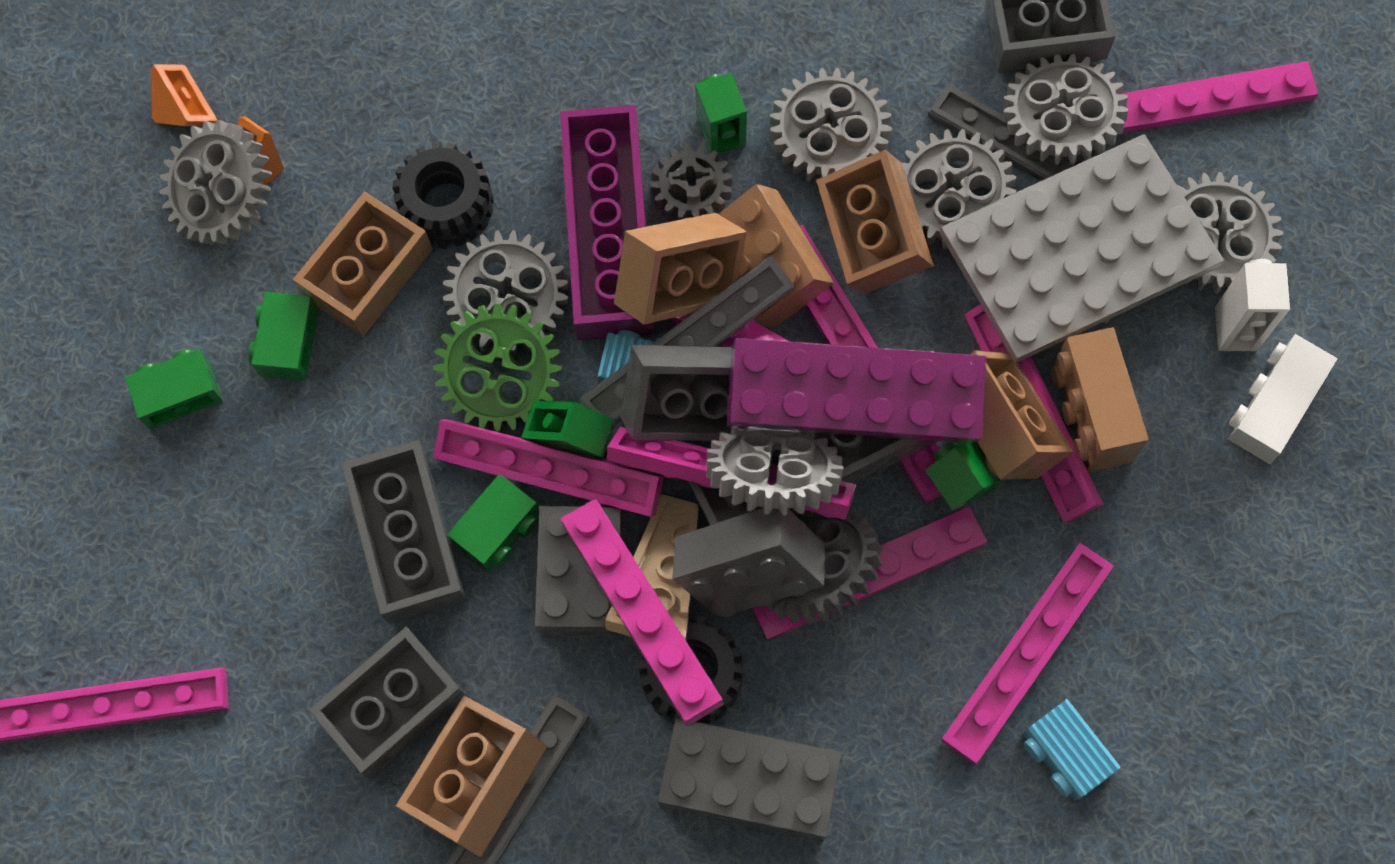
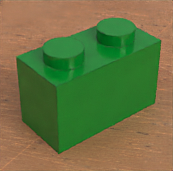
[695,72,747,154]
[248,292,319,381]
[125,348,223,429]
[521,401,614,457]
[925,442,1005,510]
[447,473,539,573]

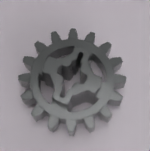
[650,143,732,220]

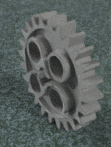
[1003,54,1128,165]
[770,68,892,182]
[160,120,272,245]
[902,129,1016,249]
[1177,172,1283,294]
[443,230,568,355]
[706,427,843,515]

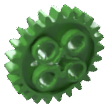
[433,303,562,432]

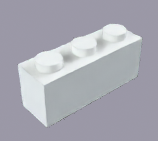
[1215,259,1290,351]
[1228,334,1338,464]

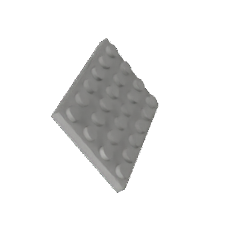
[940,134,1224,364]

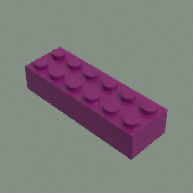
[560,105,655,341]
[727,338,986,443]

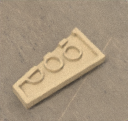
[605,494,699,640]

